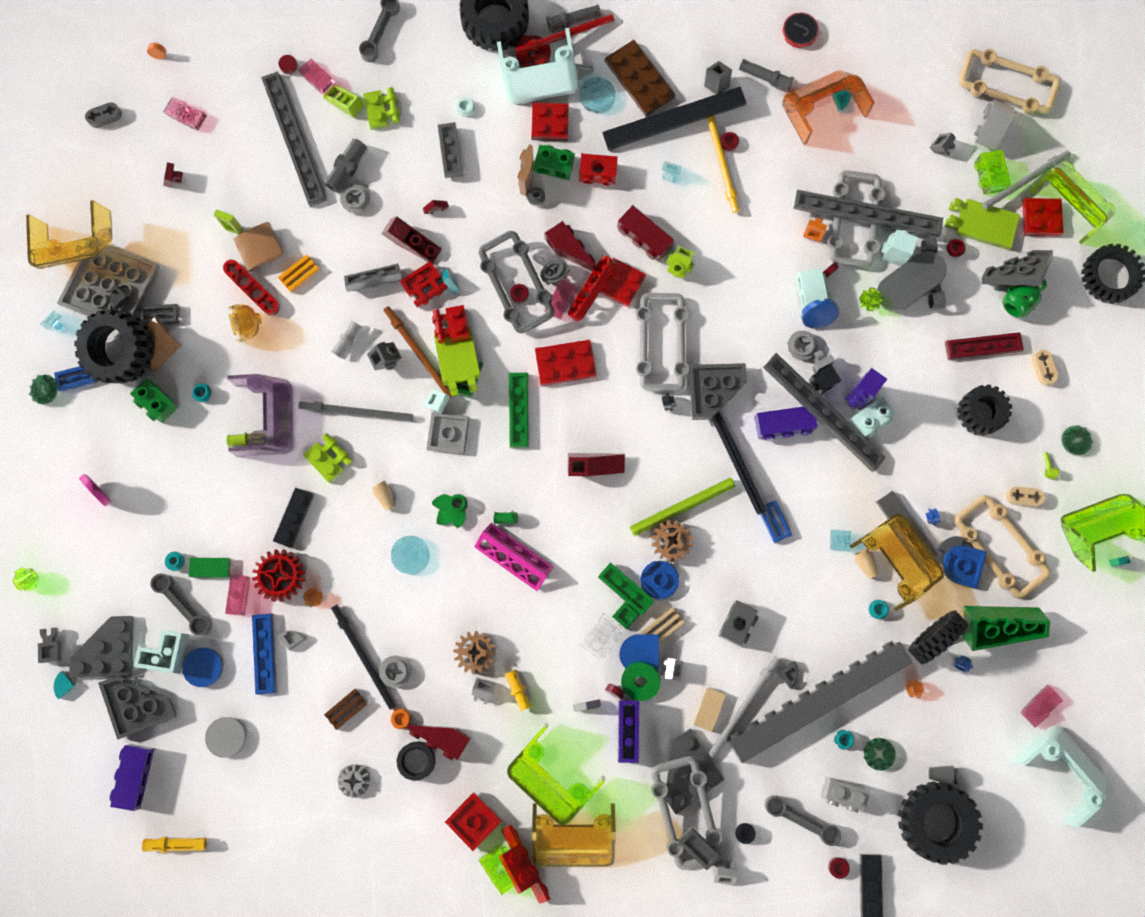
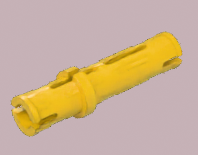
[142,836,207,853]

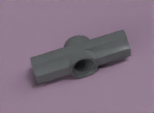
[324,139,367,193]

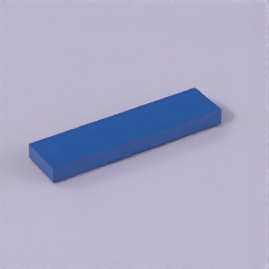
[252,613,277,695]

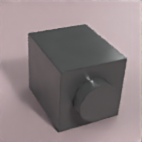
[704,61,732,94]

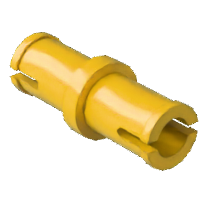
[505,670,532,712]

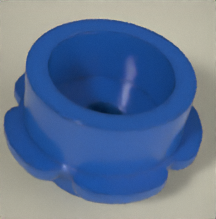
[925,508,941,526]
[954,655,973,673]

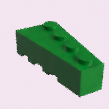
[963,606,1050,651]

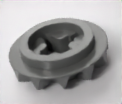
[540,260,570,285]

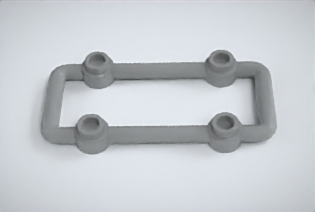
[827,170,885,268]
[636,293,689,392]
[651,756,723,870]

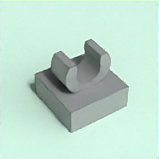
[812,350,835,374]
[659,658,683,681]
[471,678,496,704]
[714,860,738,886]

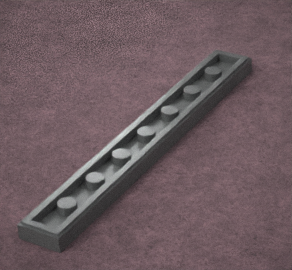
[261,71,327,207]
[793,190,944,237]
[763,353,886,472]

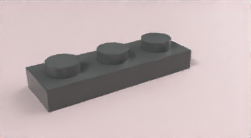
[438,122,463,179]
[344,263,402,292]

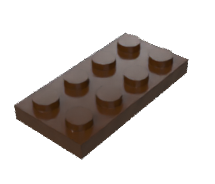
[604,40,675,117]

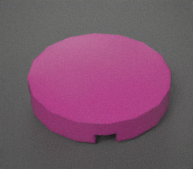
[79,474,111,507]

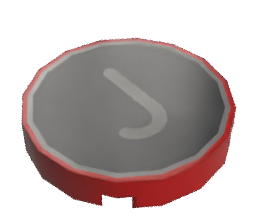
[782,12,819,48]

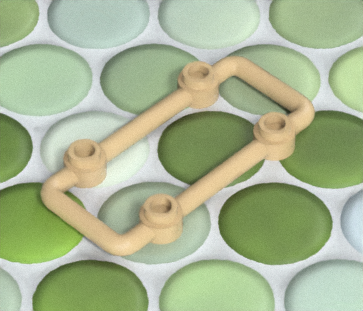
[959,49,1061,114]
[955,495,1051,599]

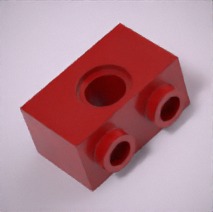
[579,153,618,186]

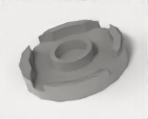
[205,717,246,758]

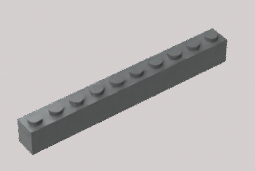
[728,641,913,763]

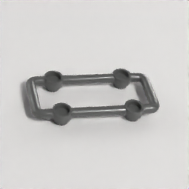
[478,231,555,333]

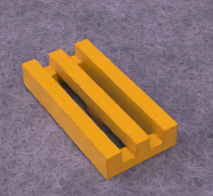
[278,254,320,292]

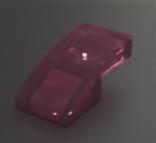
[298,58,336,95]
[163,97,207,131]
[544,279,578,320]
[1020,684,1064,728]

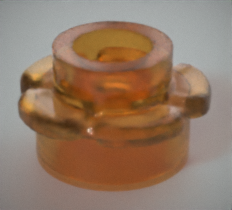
[303,588,323,607]
[906,679,924,698]

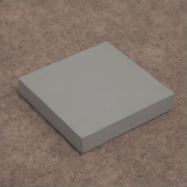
[426,412,470,455]

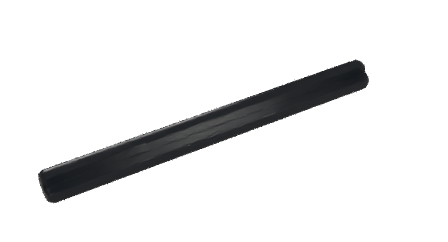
[712,411,767,515]

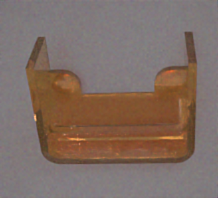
[782,70,875,145]

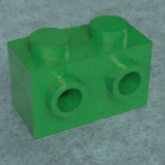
[534,145,575,181]
[130,377,179,423]

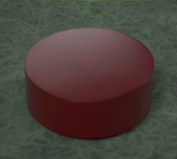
[278,55,298,74]
[721,132,739,152]
[823,261,839,278]
[510,284,529,304]
[605,683,625,700]
[828,857,850,879]

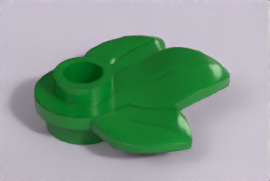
[432,494,468,528]

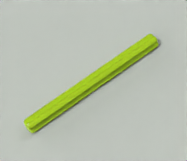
[630,478,735,536]

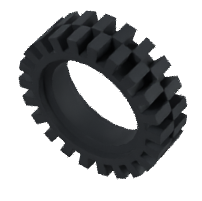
[1081,244,1145,304]
[908,610,969,665]

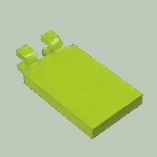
[944,198,1020,250]
[434,327,481,397]

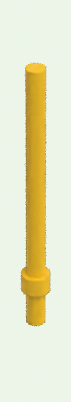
[707,116,739,213]

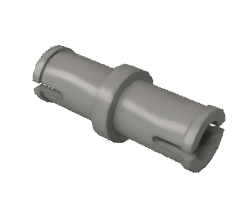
[331,321,362,358]

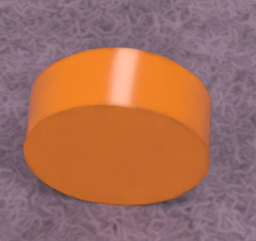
[147,43,167,60]
[391,709,411,729]

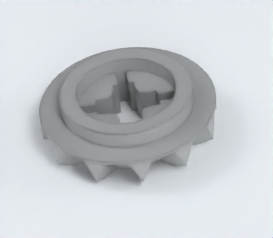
[340,184,370,214]
[787,331,818,360]
[379,655,411,688]
[337,764,370,798]

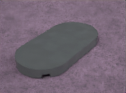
[877,251,947,312]

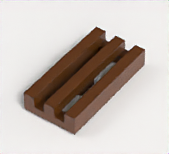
[324,689,368,730]

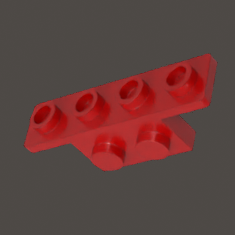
[499,825,550,904]

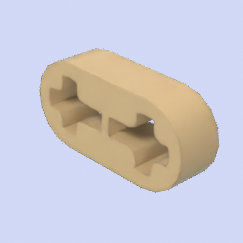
[1032,350,1058,386]
[1006,486,1046,507]

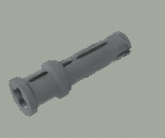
[546,4,601,33]
[739,59,794,93]

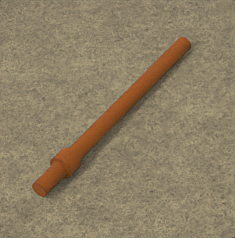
[383,306,452,399]

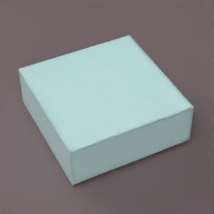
[424,389,450,413]

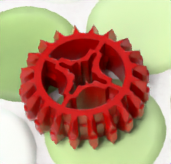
[252,549,306,602]

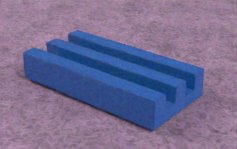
[54,366,97,392]
[760,500,792,543]

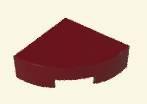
[423,200,449,214]

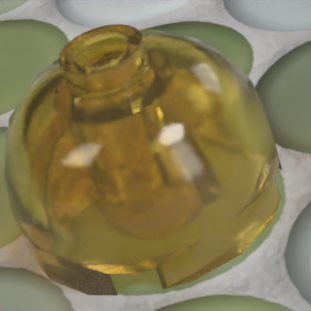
[228,304,262,343]

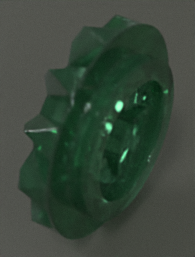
[28,374,58,405]
[1061,425,1094,455]
[863,738,896,771]

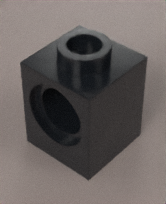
[809,365,842,395]

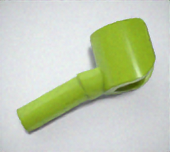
[1043,452,1059,479]

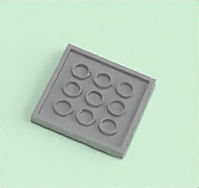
[57,237,160,317]

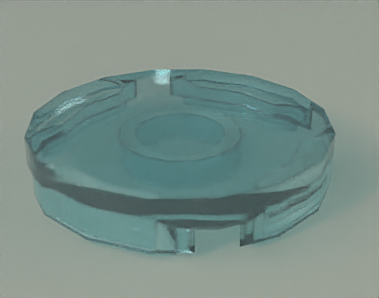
[580,77,616,114]
[391,536,430,575]

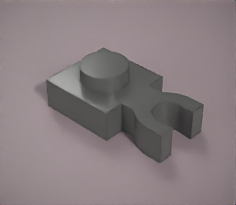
[37,628,61,663]

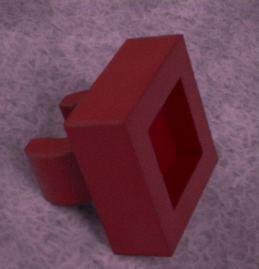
[163,162,183,187]

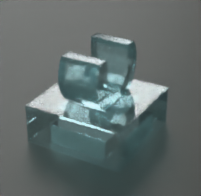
[662,161,682,183]
[40,310,65,332]
[830,530,851,551]

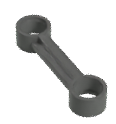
[359,0,400,62]
[921,237,946,310]
[150,573,212,636]
[764,795,841,846]

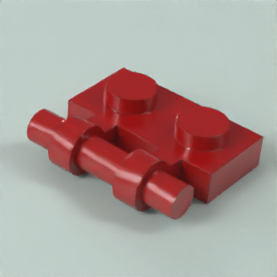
[399,261,448,308]
[432,305,470,344]

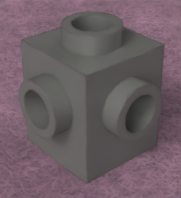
[367,342,402,371]

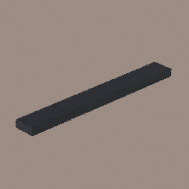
[602,86,747,151]

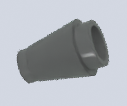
[928,765,959,786]

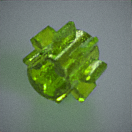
[859,287,884,311]
[12,567,39,592]

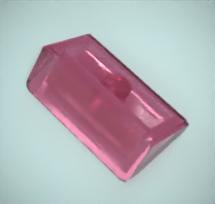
[225,575,251,616]

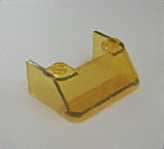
[26,200,113,269]
[849,513,944,611]
[532,803,616,867]

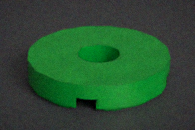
[621,661,661,701]

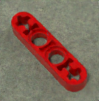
[568,256,616,322]
[223,259,280,316]

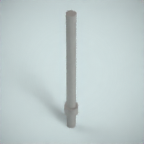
[982,150,1071,210]
[708,656,781,759]

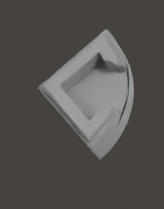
[278,631,306,651]
[573,699,601,712]

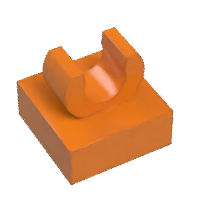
[803,217,827,242]

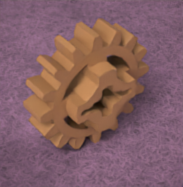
[651,520,693,562]
[453,631,497,674]

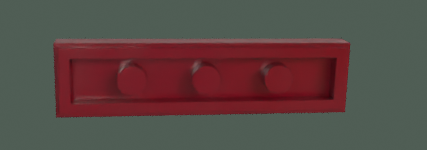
[945,332,1024,360]

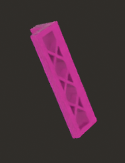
[474,522,554,591]

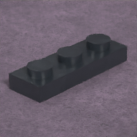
[273,487,314,548]
[860,854,883,917]

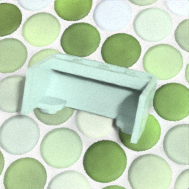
[497,28,579,104]
[1011,726,1108,828]

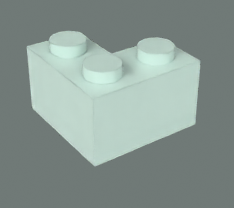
[133,630,189,673]

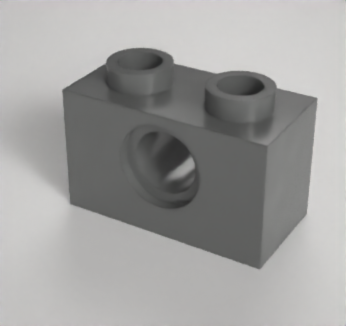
[718,600,759,647]

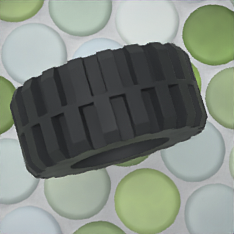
[459,0,529,51]
[74,309,155,384]
[898,782,983,865]

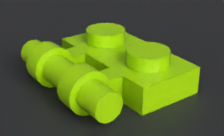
[363,87,401,129]
[303,433,353,483]

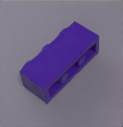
[845,368,887,410]
[754,407,818,441]
[617,700,639,763]
[109,744,155,811]

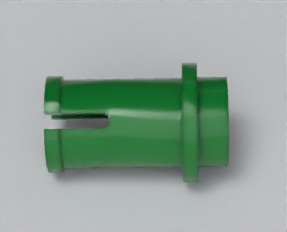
[493,510,518,526]

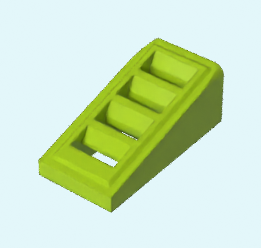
[323,84,364,118]

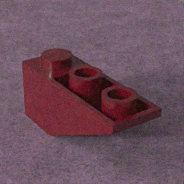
[381,216,442,264]
[544,221,596,272]
[567,453,625,476]
[406,724,471,761]

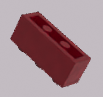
[617,205,675,262]

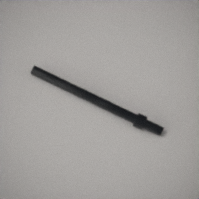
[331,604,396,710]

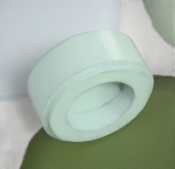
[456,97,474,117]

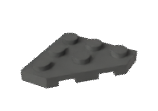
[982,250,1053,287]
[689,363,747,420]
[69,616,133,678]
[98,675,177,740]
[665,729,725,815]

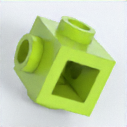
[666,245,695,278]

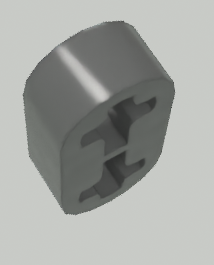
[85,102,122,128]

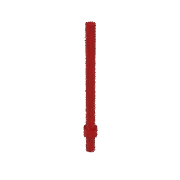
[515,14,614,55]

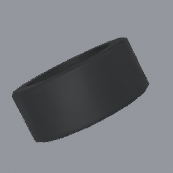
[396,741,436,781]

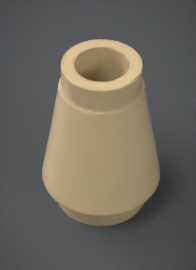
[372,480,396,511]
[854,548,879,579]

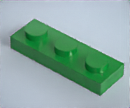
[597,562,654,616]

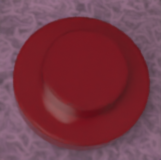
[946,239,965,258]

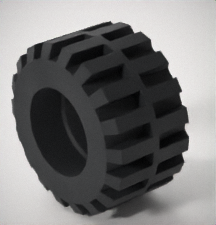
[957,384,1012,436]

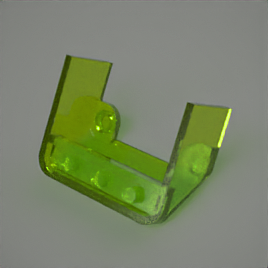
[1030,161,1115,244]
[1061,494,1145,572]
[507,723,606,825]

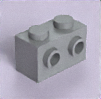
[821,777,870,813]

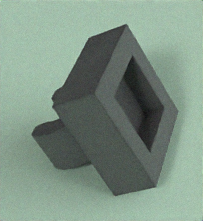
[930,133,956,156]

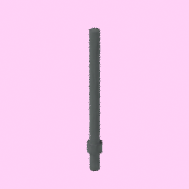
[298,401,413,421]

